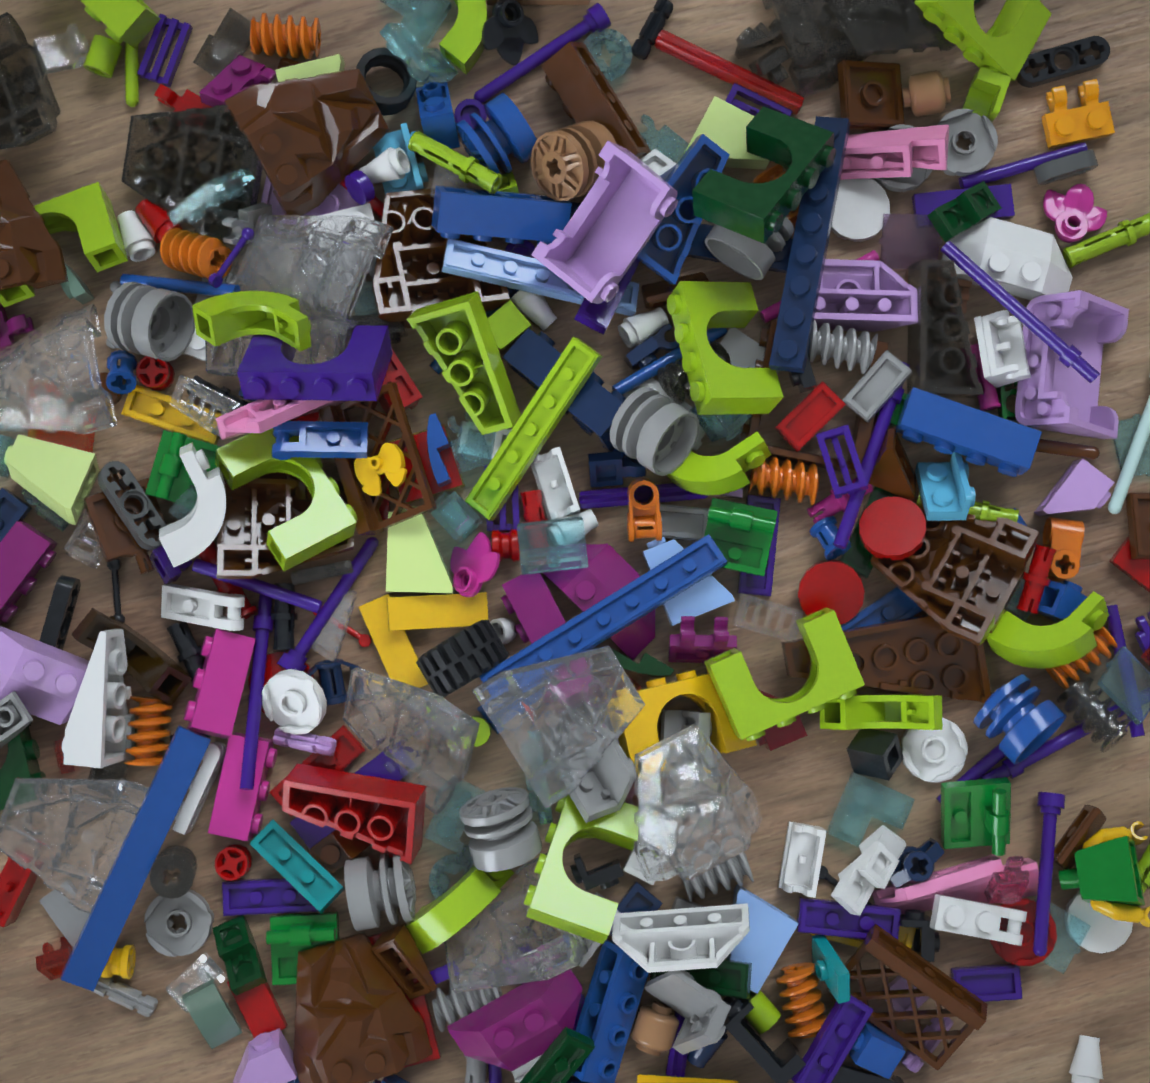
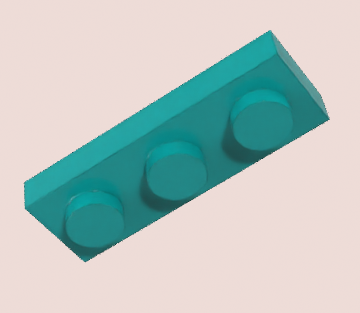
[249,819,345,914]

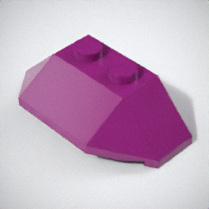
[539,544,655,661]
[447,960,583,1071]

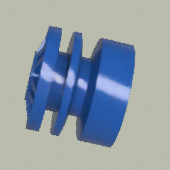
[455,93,537,174]
[973,674,1066,764]

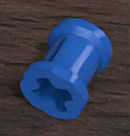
[106,350,137,394]
[809,516,851,560]

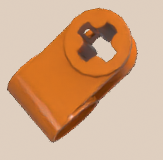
[627,477,662,542]
[1043,517,1085,582]

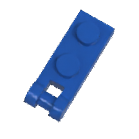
[272,421,368,460]

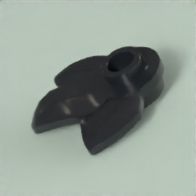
[482,0,538,66]

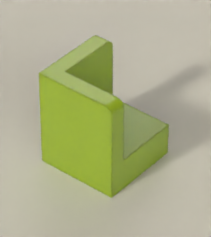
[962,67,1012,122]
[487,300,532,350]

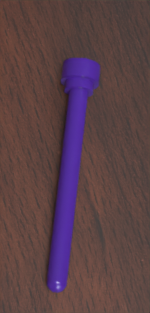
[474,3,611,103]
[277,537,379,671]
[1033,792,1065,956]

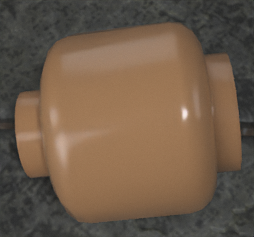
[902,70,951,117]
[631,1001,679,1056]

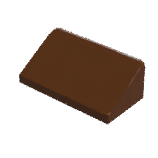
[641,272,709,309]
[1054,804,1106,869]

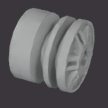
[705,217,795,280]
[104,282,195,362]
[610,386,699,476]
[459,787,542,872]
[344,853,416,931]

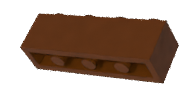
[541,42,651,159]

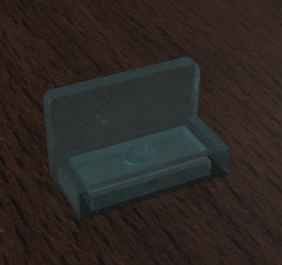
[517,517,589,575]

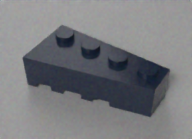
[503,327,626,452]

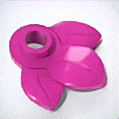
[1043,183,1107,243]
[450,532,500,598]

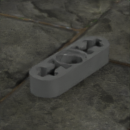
[97,461,167,550]

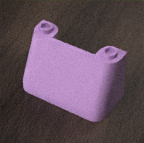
[531,141,678,304]
[1015,290,1129,439]

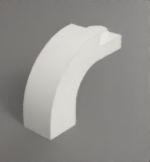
[159,442,226,567]

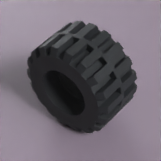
[416,620,509,698]

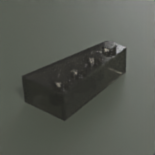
[907,259,984,398]

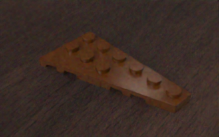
[781,614,991,703]

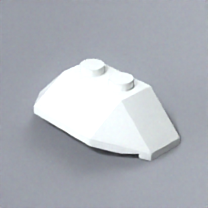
[937,217,1073,300]
[612,903,750,973]

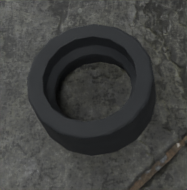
[356,47,417,116]

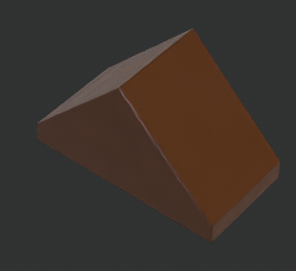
[869,428,916,499]

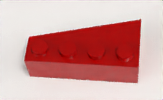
[282,763,427,865]

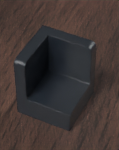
[847,729,903,781]

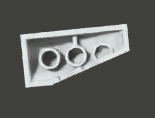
[62,629,135,768]

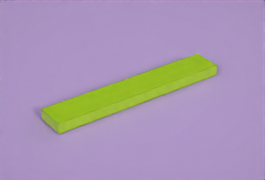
[465,337,603,521]

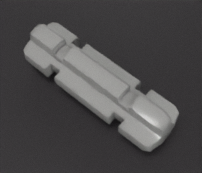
[93,976,158,1017]

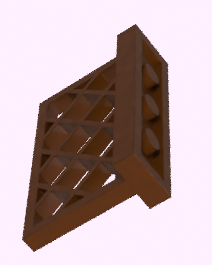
[318,382,437,536]
[826,924,988,1070]

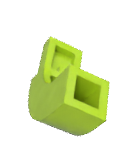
[439,0,488,75]
[192,291,312,352]
[666,431,772,495]
[987,591,1109,669]
[820,694,943,730]
[405,865,514,954]

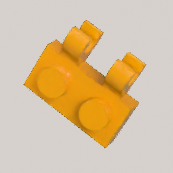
[1041,79,1115,149]

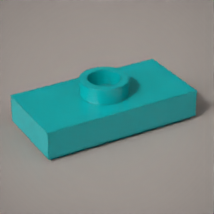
[812,934,850,1004]

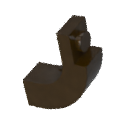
[71,608,192,705]

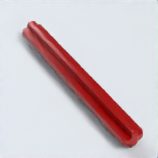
[655,30,804,115]

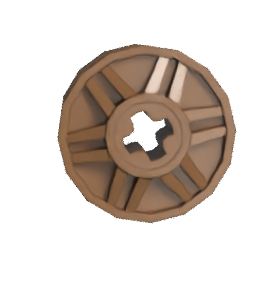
[531,120,616,201]

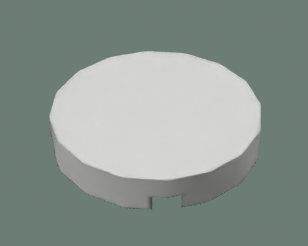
[831,178,890,242]
[262,669,327,735]
[901,717,968,783]
[1064,890,1133,953]

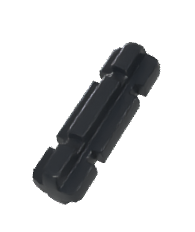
[631,0,673,60]

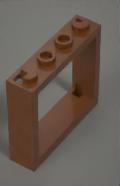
[739,319,889,475]

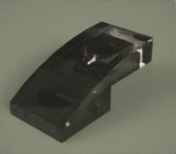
[193,8,251,77]

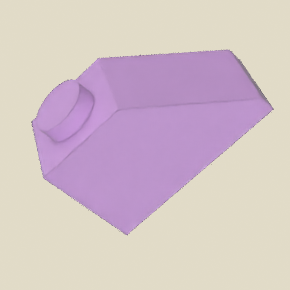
[1034,458,1115,517]
[233,1028,297,1083]

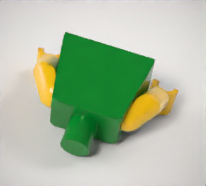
[1059,821,1150,927]

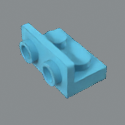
[373,123,429,195]
[915,452,976,521]

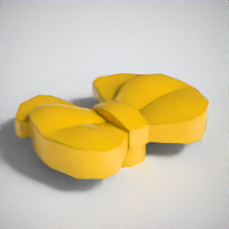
[354,443,407,496]

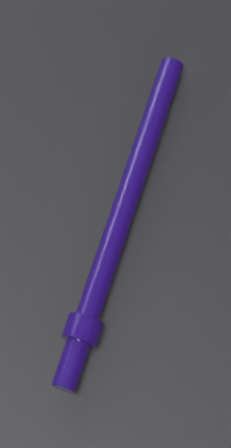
[940,240,1100,383]
[833,361,910,549]
[240,594,274,790]
[981,686,1150,779]

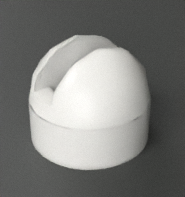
[490,618,517,644]

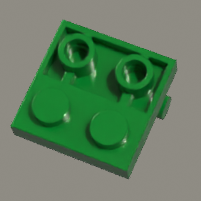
[145,430,220,507]
[704,498,778,577]
[941,777,1011,856]
[266,912,340,985]

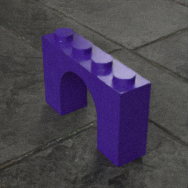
[237,325,393,401]

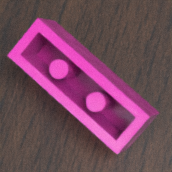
[184,629,256,739]
[208,732,277,841]

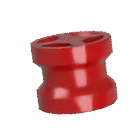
[136,356,175,391]
[492,529,520,563]
[214,844,253,881]

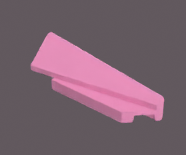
[840,125,949,180]
[216,400,346,440]
[872,854,1039,914]

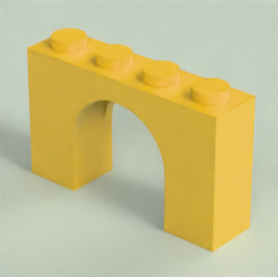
[605,668,757,777]

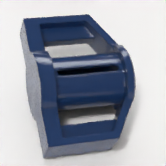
[306,658,366,706]
[889,838,945,888]

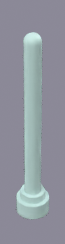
[1108,376,1150,514]

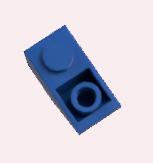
[416,82,460,149]

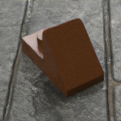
[308,829,371,874]

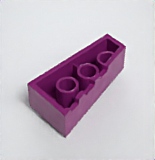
[0,521,58,626]
[501,567,603,713]

